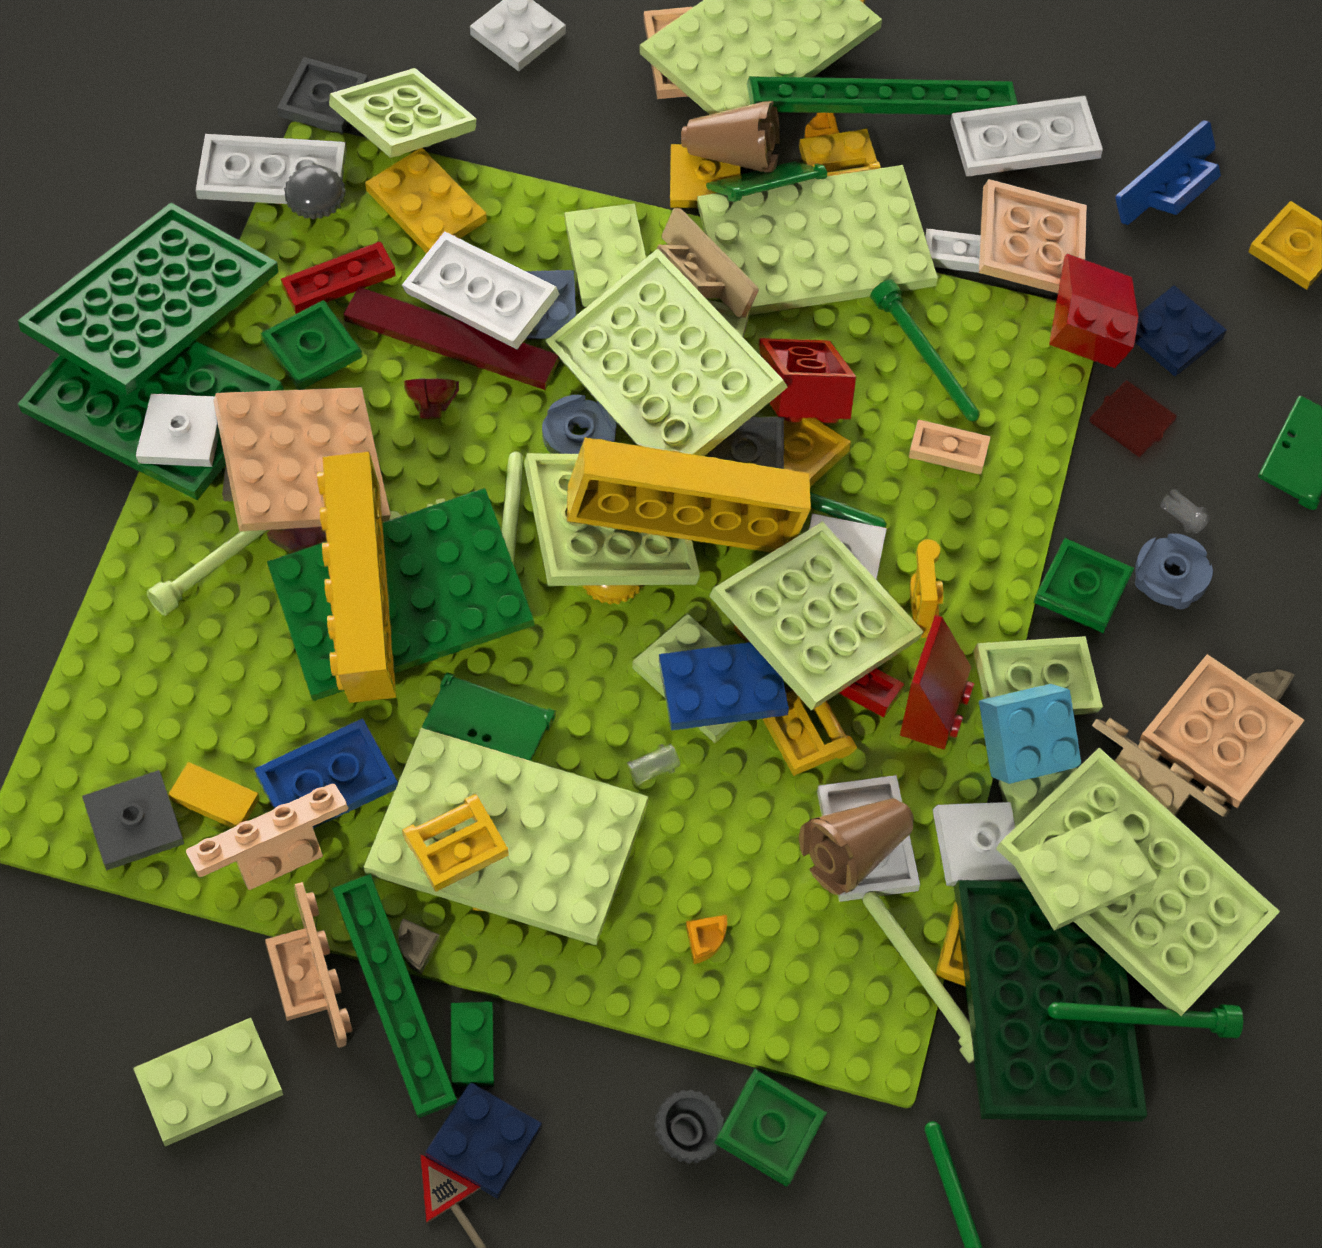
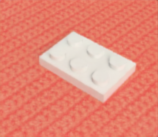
[817,775,920,902]

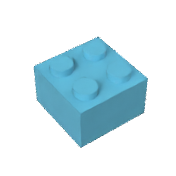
[979,684,1081,784]

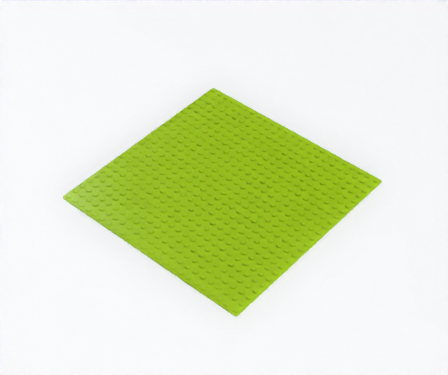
[0,122,1093,1108]

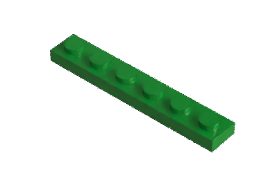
[332,874,457,1119]

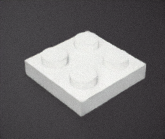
[470,0,566,71]

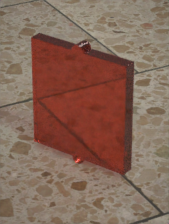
[1089,380,1177,457]

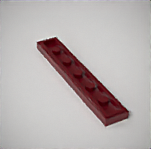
[344,287,559,390]

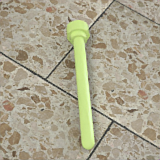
[502,451,523,564]
[146,530,267,616]
[863,892,974,1064]

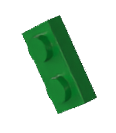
[451,1002,494,1088]

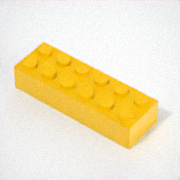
[567,437,811,552]
[317,452,396,703]

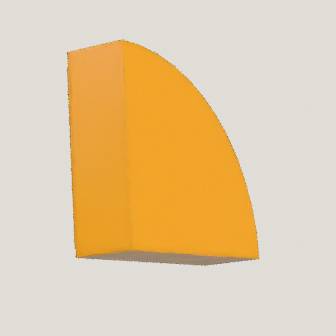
[804,113,839,138]
[686,915,727,964]

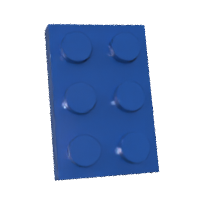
[659,642,789,731]
[254,718,398,829]

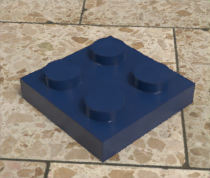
[1135,285,1227,377]
[425,1082,542,1199]

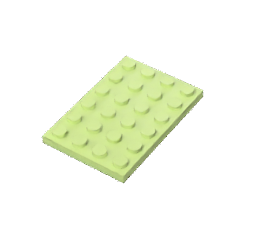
[639,0,882,115]
[697,165,938,315]
[546,249,788,456]
[364,728,648,946]
[996,748,1280,1016]

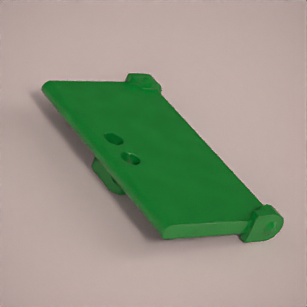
[706,161,827,202]
[1258,396,1322,510]
[422,672,556,761]

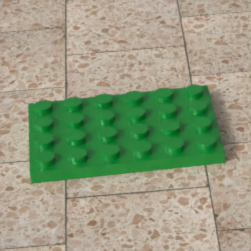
[18,203,279,395]
[18,341,284,500]
[267,488,535,701]

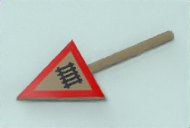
[420,1154,487,1248]

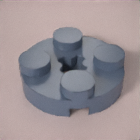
[542,395,616,454]
[1135,534,1213,609]

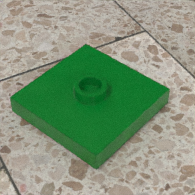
[261,300,362,390]
[1033,538,1134,633]
[714,1069,827,1187]

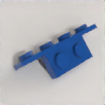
[1115,120,1221,225]

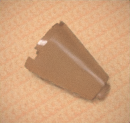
[681,101,780,173]
[799,798,914,895]

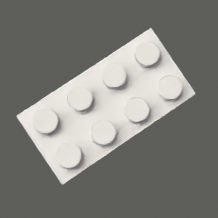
[950,96,1103,177]
[196,134,346,204]
[402,231,560,349]

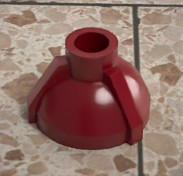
[404,378,459,419]

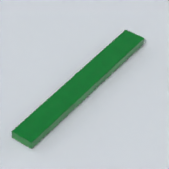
[747,76,1018,115]

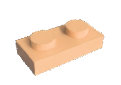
[909,420,991,475]

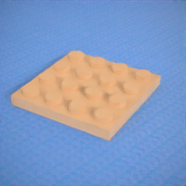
[213,387,391,532]

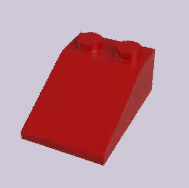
[1049,254,1138,368]
[759,338,856,423]
[900,615,975,750]

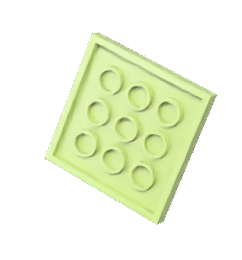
[524,453,700,586]
[710,521,924,711]

